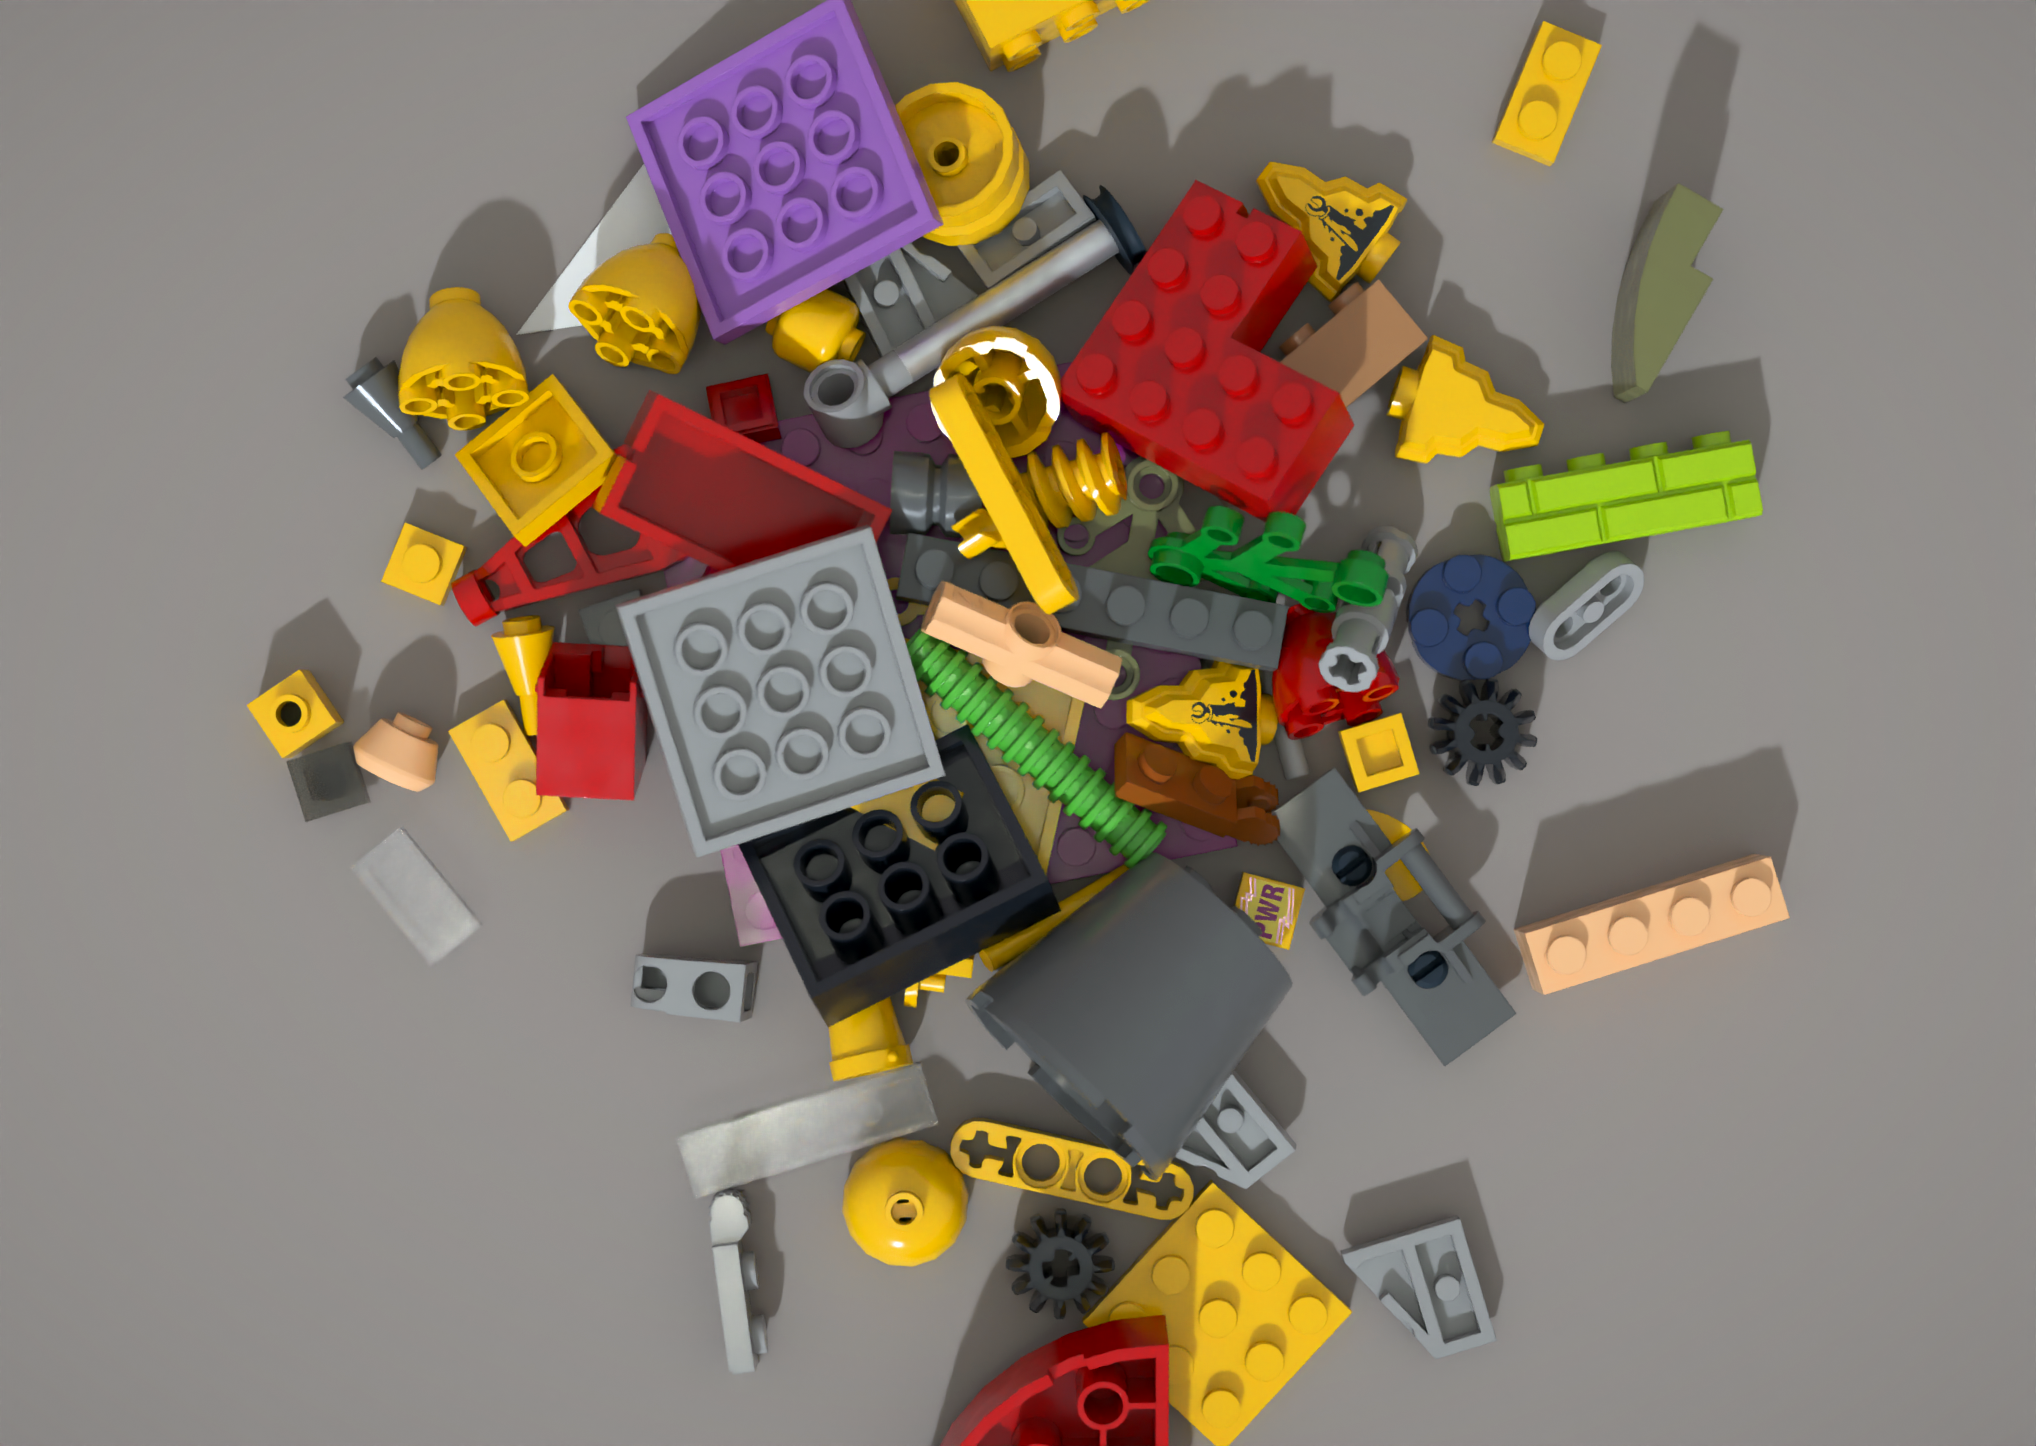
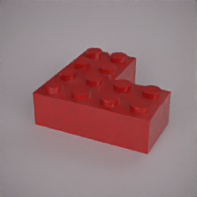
[1060,180,1355,523]
[592,390,892,577]

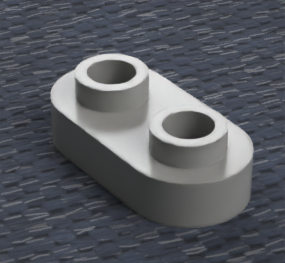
[1529,551,1644,660]

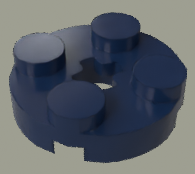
[1406,554,1536,680]

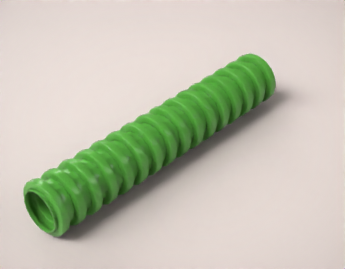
[906,628,1167,868]

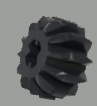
[1427,678,1537,786]
[1006,1208,1115,1319]

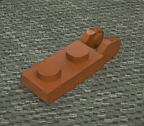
[1114,732,1280,846]

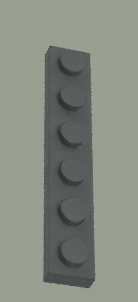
[896,533,1288,672]

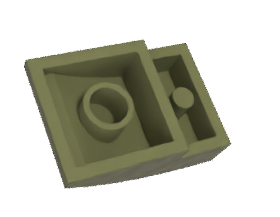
[1611,183,1724,403]

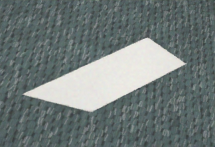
[516,164,672,335]

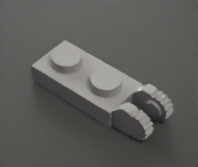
[708,1187,768,1375]

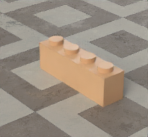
[1514,854,1790,995]

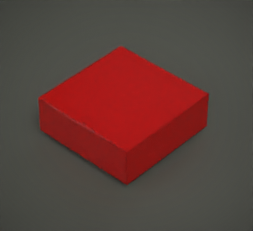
[706,373,781,443]

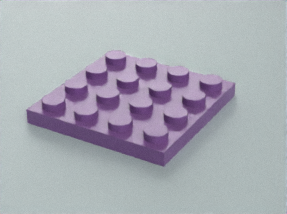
[626,0,944,345]

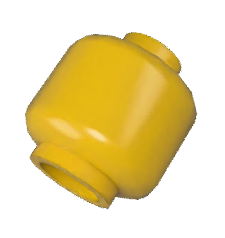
[765,288,866,373]

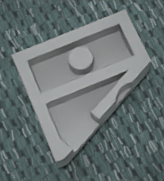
[842,242,979,358]
[1175,1070,1297,1189]
[1340,1215,1497,1359]

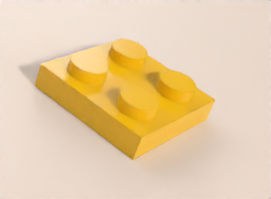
[454,374,617,547]

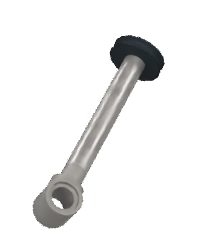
[803,184,1147,448]

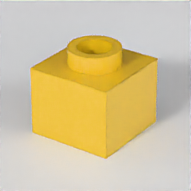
[246,669,345,758]

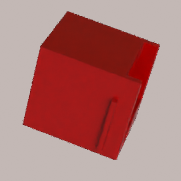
[535,642,648,801]

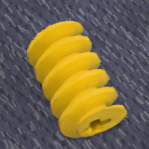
[1011,432,1128,528]

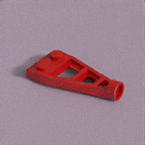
[451,443,689,627]

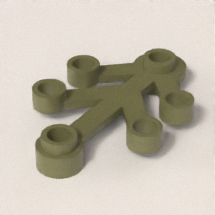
[1057,456,1217,700]

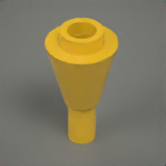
[491,615,555,736]

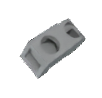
[631,954,758,1022]

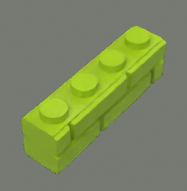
[1490,431,1763,562]

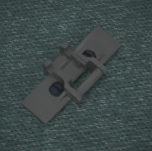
[1272,767,1517,1066]

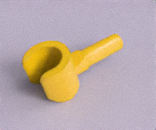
[951,508,1008,559]

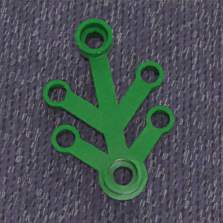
[1148,506,1389,613]

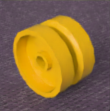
[895,82,1029,246]

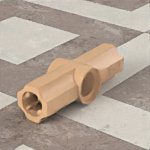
[920,581,1122,709]

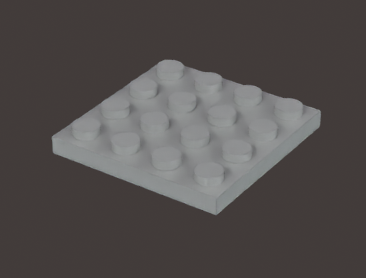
[616,525,946,858]

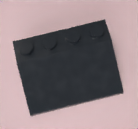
[738,724,1061,1027]

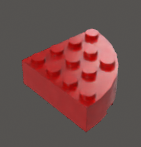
[940,1315,1169,1446]

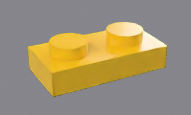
[1491,21,1602,166]
[448,700,569,842]

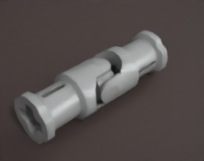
[1319,526,1418,692]

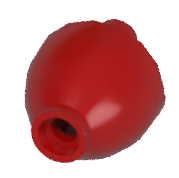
[1271,603,1400,740]

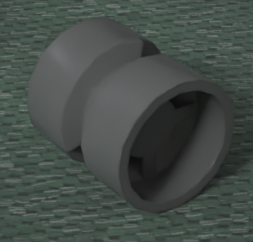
[890,451,982,538]

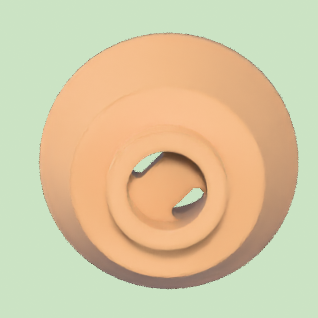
[353,712,438,792]

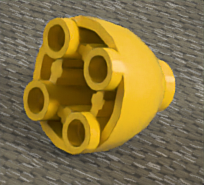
[568,233,701,374]
[398,287,529,430]

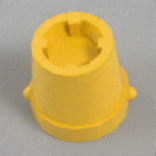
[829,997,913,1082]

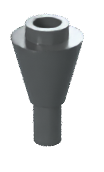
[343,357,442,470]

